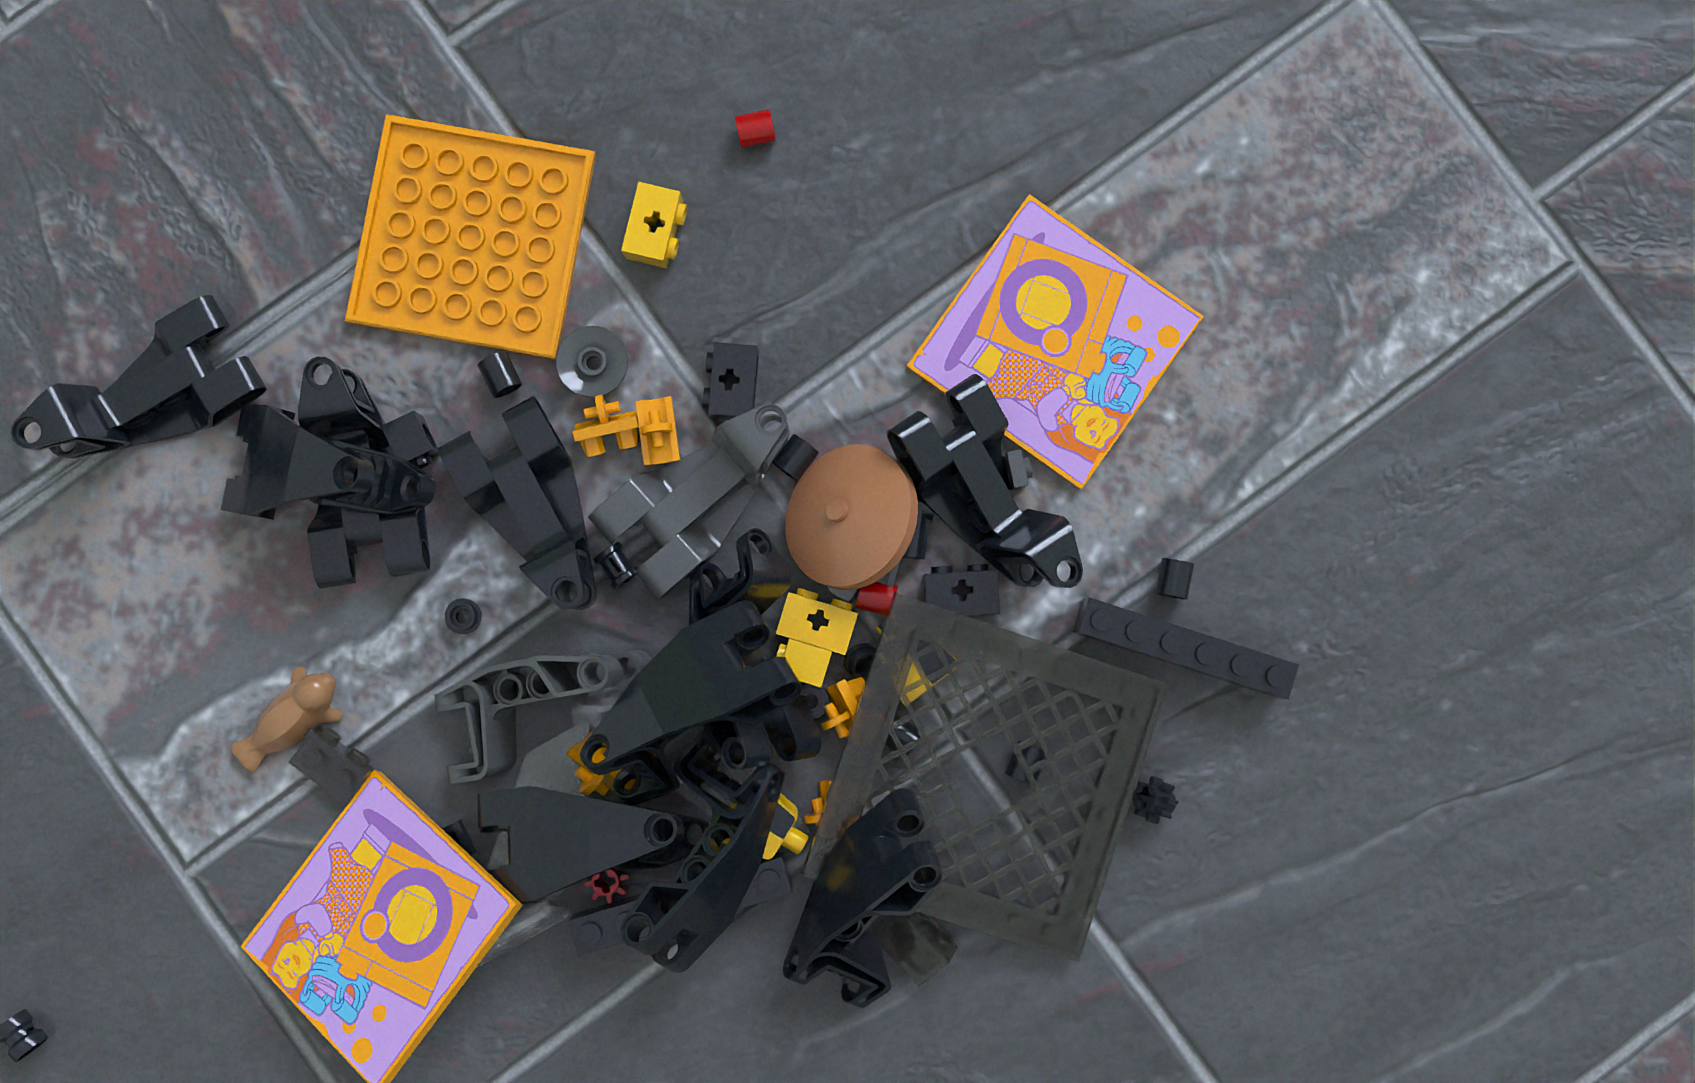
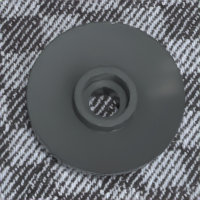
[556,326,628,397]

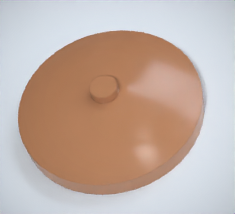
[785,444,918,590]

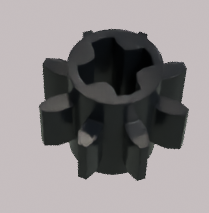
[1131,776,1179,824]

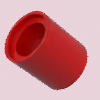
[735,109,776,148]
[855,582,898,617]

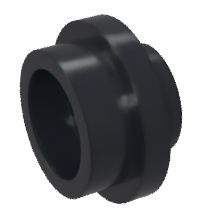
[445,598,482,634]
[843,643,879,678]
[799,684,829,719]

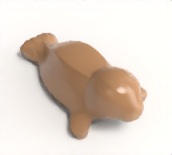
[231,666,342,772]

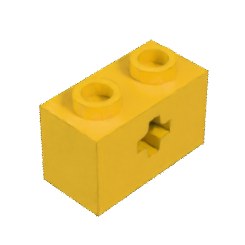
[621,182,687,269]
[776,588,858,655]
[776,639,832,688]

